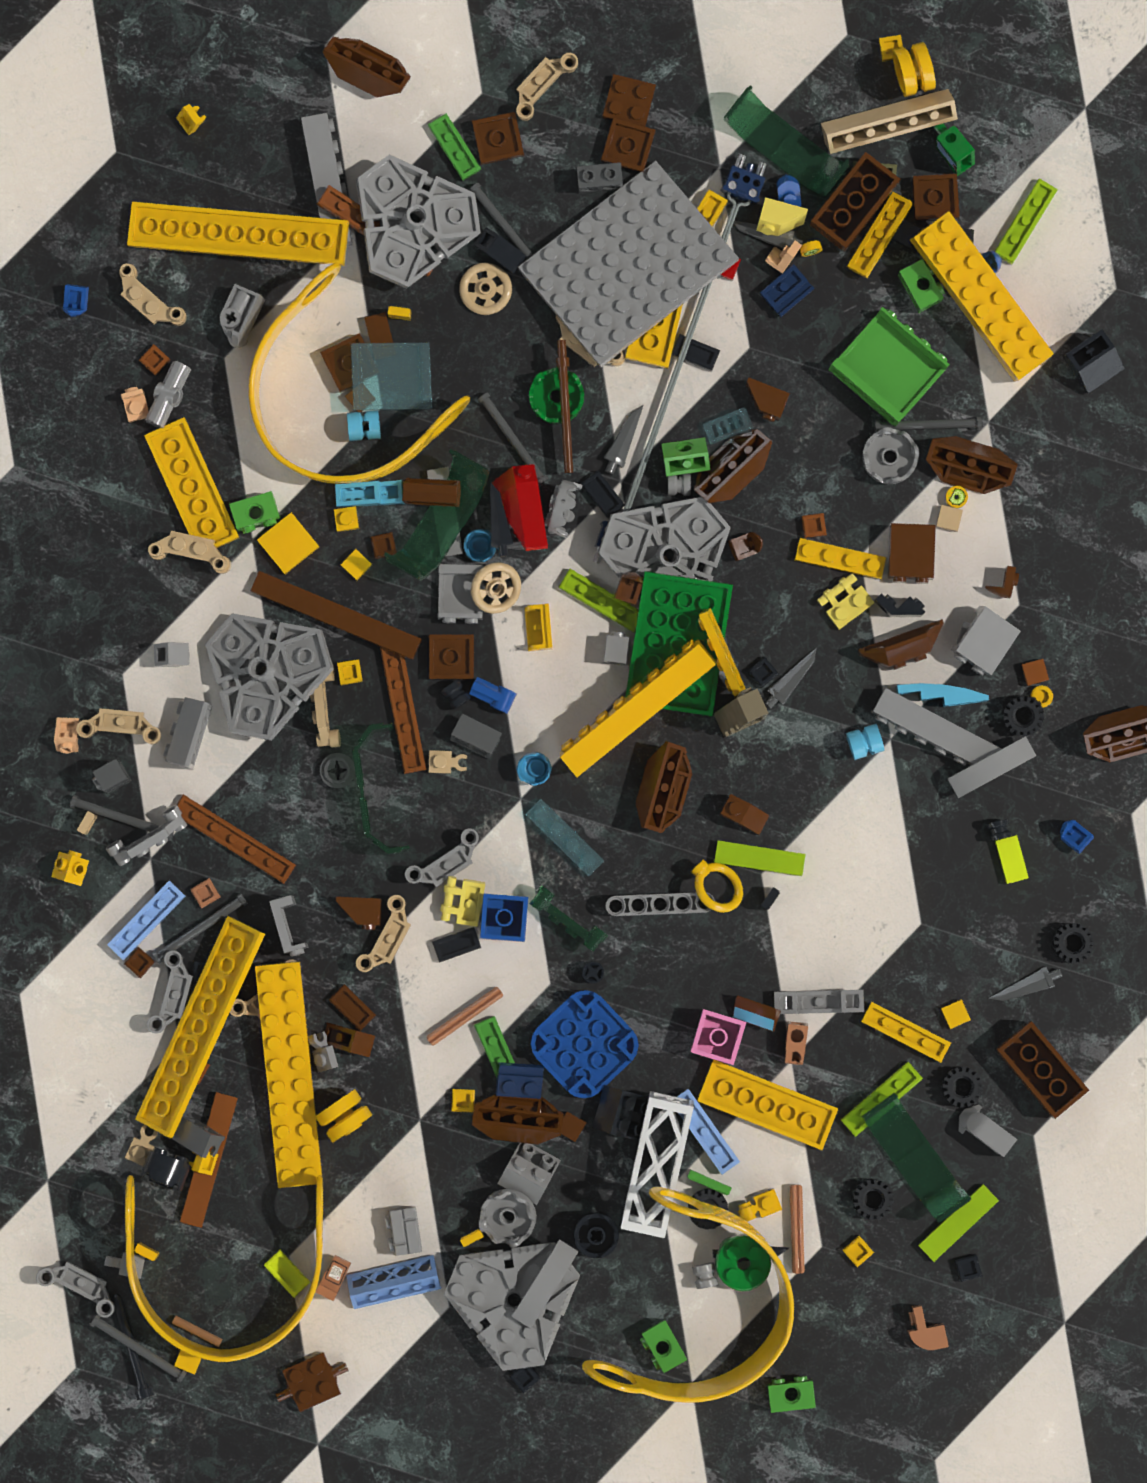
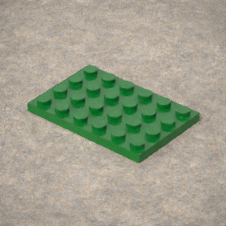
[625,571,733,716]

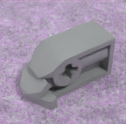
[220,284,265,348]
[958,1104,1017,1157]

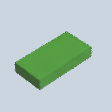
[687,1169,732,1195]

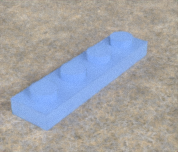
[107,881,186,960]
[677,1089,740,1175]

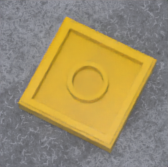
[257,512,319,575]

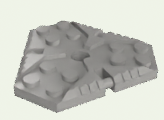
[356,154,481,289]
[598,497,731,602]
[205,613,334,741]
[444,1242,580,1371]

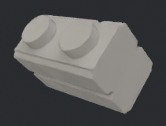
[385,1207,422,1256]

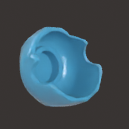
[463,529,496,562]
[516,752,552,786]

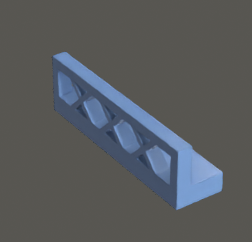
[346,1255,441,1309]

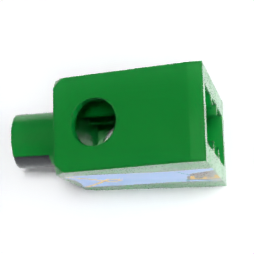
[932,123,975,176]

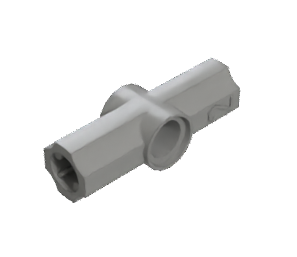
[145,361,191,428]

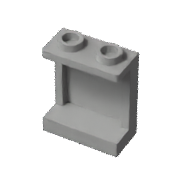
[438,564,484,624]
[951,605,1021,676]
[269,895,309,957]

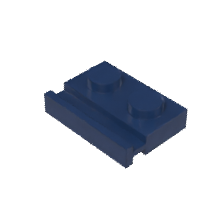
[760,264,814,318]
[495,1062,544,1099]

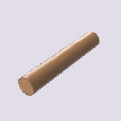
[172,1316,223,1347]

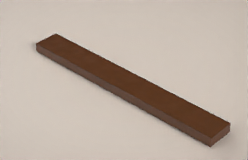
[250,571,422,660]

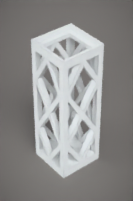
[621,1091,694,1238]

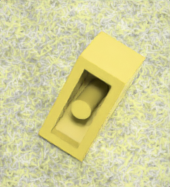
[756,197,808,236]

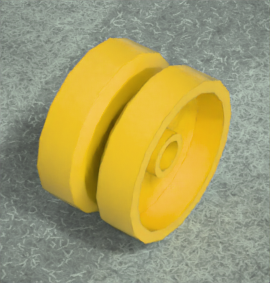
[893,42,936,97]
[315,1089,373,1143]

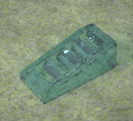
[703,408,753,445]

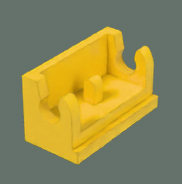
[525,603,553,652]

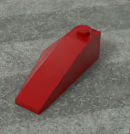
[492,464,548,551]

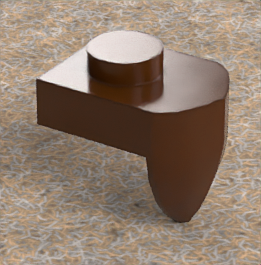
[728,532,763,561]
[985,566,1019,599]
[614,572,643,605]

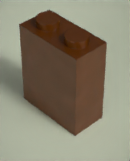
[888,523,936,584]

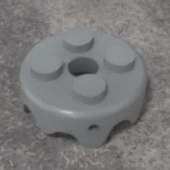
[862,427,919,484]
[545,480,582,538]
[479,1189,537,1248]

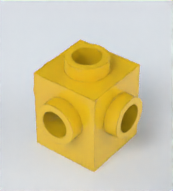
[51,850,89,886]

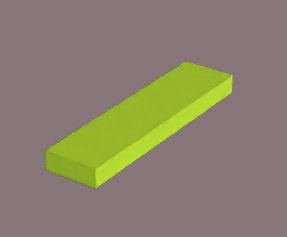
[995,178,1058,265]
[558,568,639,633]
[714,841,806,876]
[841,1062,923,1137]
[918,1184,999,1262]

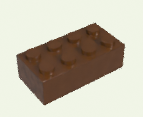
[810,152,900,252]
[995,1021,1089,1119]

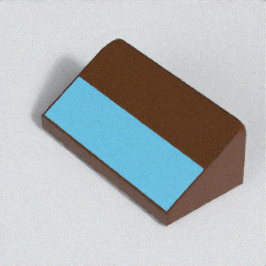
[733,995,781,1032]

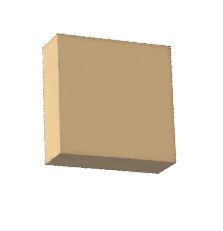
[936,505,963,532]
[77,811,97,835]

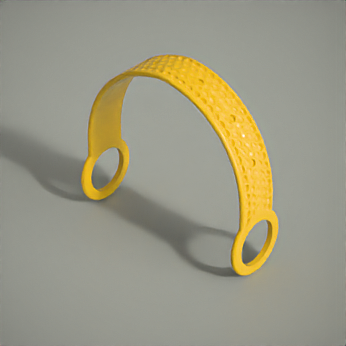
[249,263,470,484]
[125,1175,323,1362]
[582,1187,794,1403]

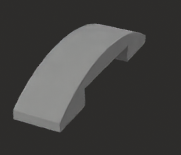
[948,736,1036,798]
[774,990,864,1014]
[512,1239,579,1329]

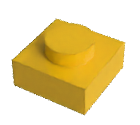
[334,506,359,532]

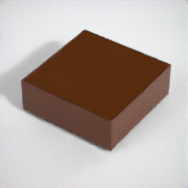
[371,532,397,559]
[124,947,156,978]
[561,1112,586,1142]

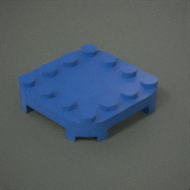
[531,990,639,1098]

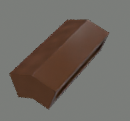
[402,478,461,507]

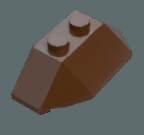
[323,37,411,98]
[694,429,772,503]
[926,436,1018,494]
[858,619,944,670]
[1083,705,1147,762]
[636,741,692,833]
[472,1094,564,1145]

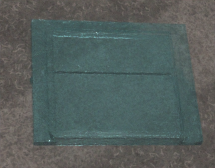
[351,343,432,410]

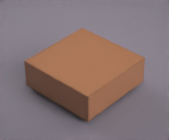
[190,878,221,909]

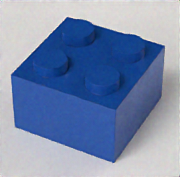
[480,894,529,942]

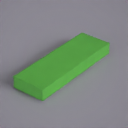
[428,113,481,181]
[474,1016,515,1077]

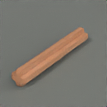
[426,987,503,1046]
[790,1185,805,1274]

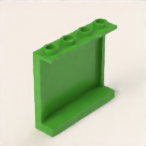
[829,307,950,427]

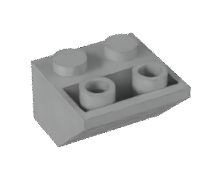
[497,1143,561,1205]

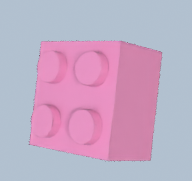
[690,1009,746,1065]

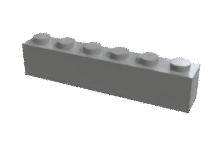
[301,113,355,246]
[872,688,1001,766]

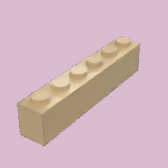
[821,89,958,154]

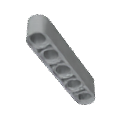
[606,893,715,917]

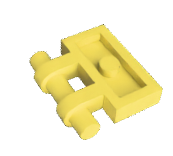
[817,573,875,630]
[440,876,485,927]

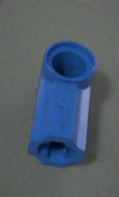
[469,677,517,714]

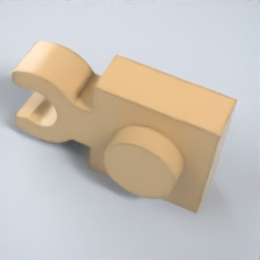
[429,750,467,774]
[125,1125,158,1166]

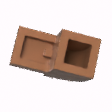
[907,1305,949,1350]

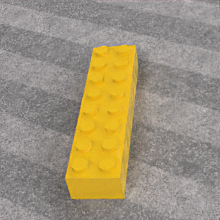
[910,211,1054,382]
[560,639,716,777]

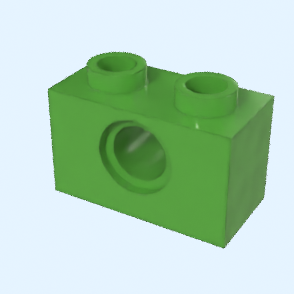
[898,259,945,313]
[661,437,710,477]
[229,491,281,534]
[640,1319,687,1373]
[767,1376,816,1413]

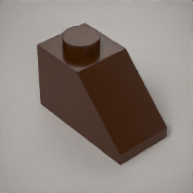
[746,378,790,422]
[720,794,769,835]
[336,897,382,930]
[325,1022,375,1057]

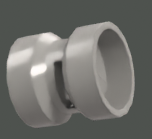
[668,474,691,496]
[692,1262,718,1289]

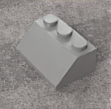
[163,697,212,770]

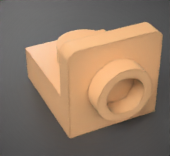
[765,240,802,274]
[121,387,149,423]
[54,717,80,754]

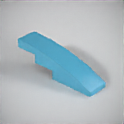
[335,480,405,507]
[896,683,989,707]

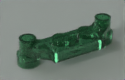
[529,885,608,952]

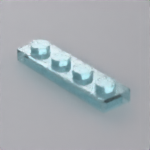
[525,799,604,877]

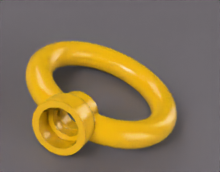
[691,859,743,913]

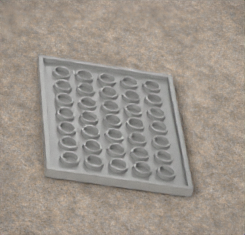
[518,161,739,368]

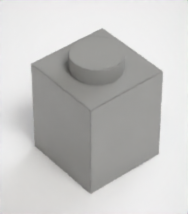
[604,632,629,666]
[154,642,190,667]

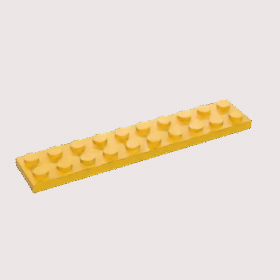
[127,202,349,266]
[135,916,265,1138]
[255,961,322,1188]

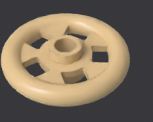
[459,263,512,315]
[471,562,521,614]

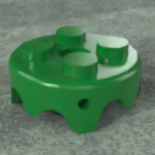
[529,367,584,424]
[714,1234,772,1291]

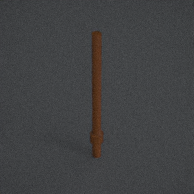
[556,340,573,473]

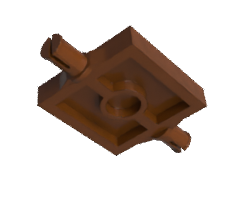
[275,1352,349,1412]

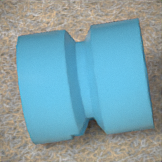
[347,410,381,441]
[846,724,885,760]

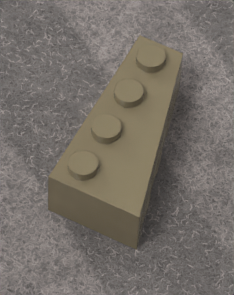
[714,687,768,738]

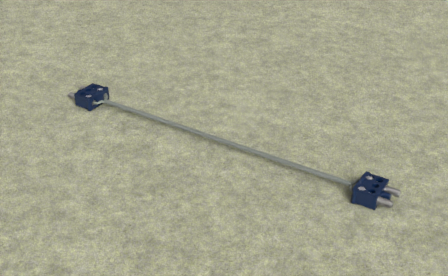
[593,154,767,563]

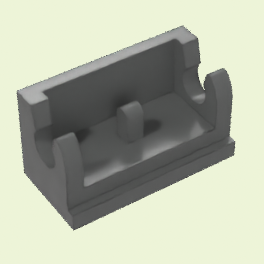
[450,714,502,760]
[172,1116,225,1158]

